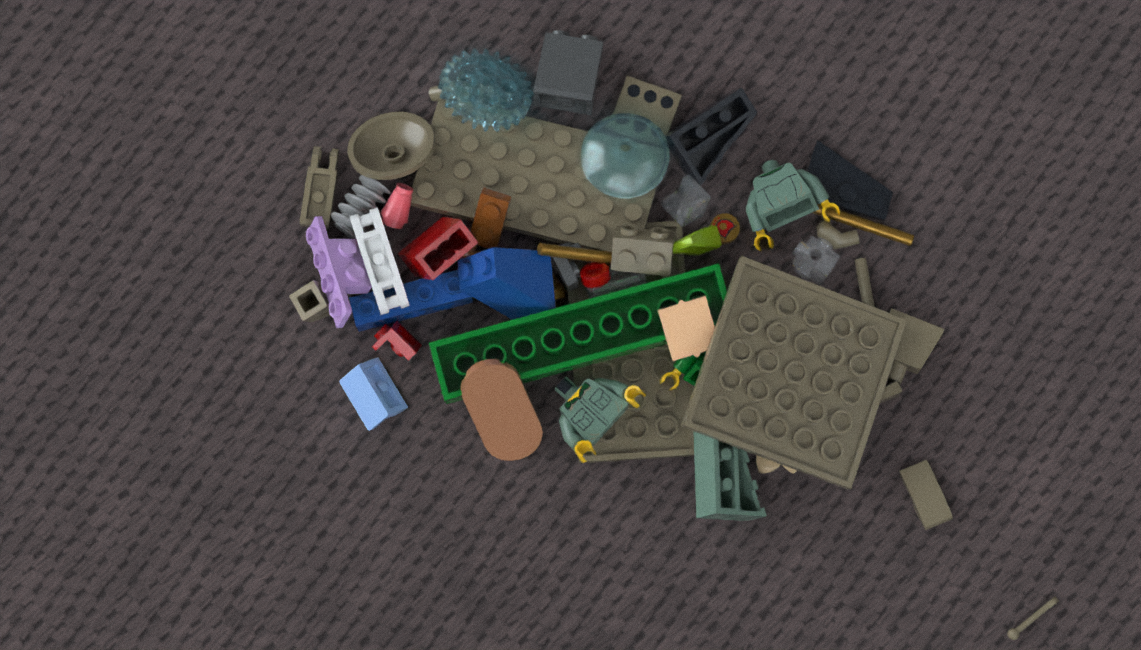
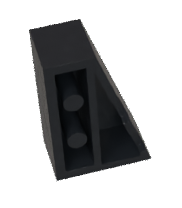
[662,88,757,186]

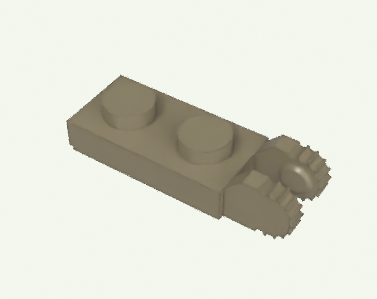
[299,146,339,230]

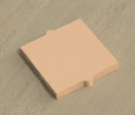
[658,296,715,361]

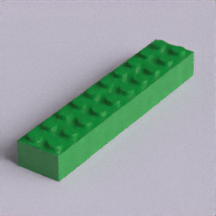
[429,264,727,404]

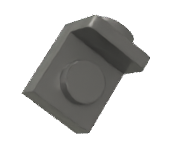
[552,242,581,292]

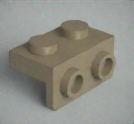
[611,224,675,276]

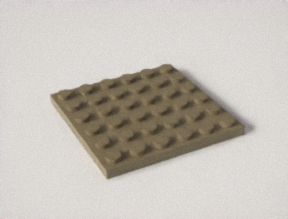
[681,256,907,489]

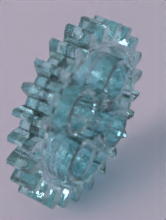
[438,48,533,132]

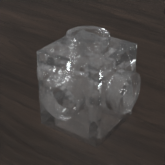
[792,236,841,285]

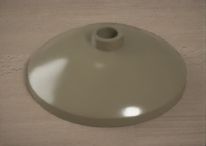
[347,112,435,180]

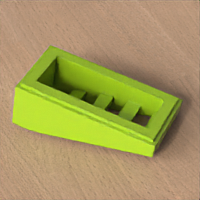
[673,225,722,256]

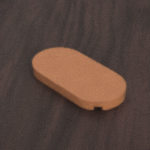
[461,359,543,461]

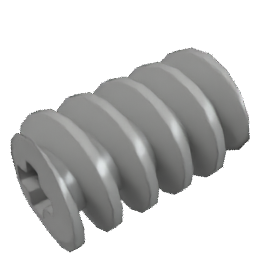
[331,175,391,240]

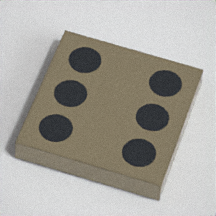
[607,76,682,150]

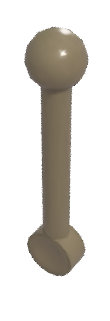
[1007,596,1059,640]

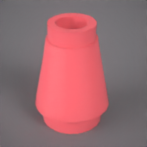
[380,183,413,229]

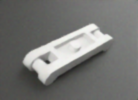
[349,207,410,315]

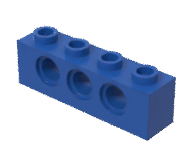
[349,270,473,332]

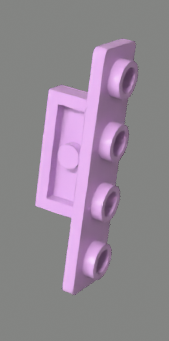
[306,216,372,328]

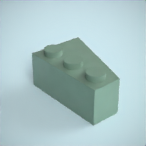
[693,431,767,521]

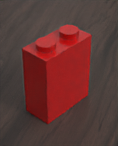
[397,217,478,281]

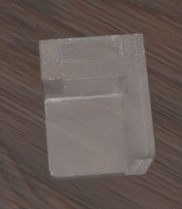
[661,174,711,227]

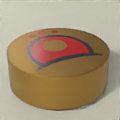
[710,213,740,244]

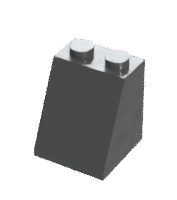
[533,30,603,115]

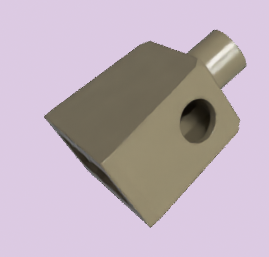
[887,308,944,385]

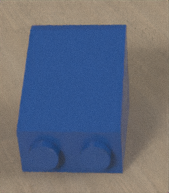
[457,247,556,320]

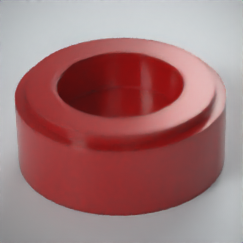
[580,262,611,288]

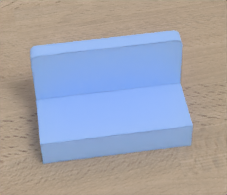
[340,357,408,431]

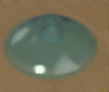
[581,113,670,198]

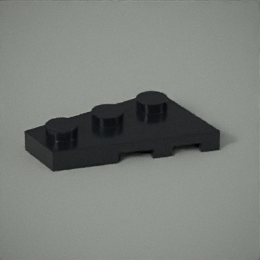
[807,140,893,221]

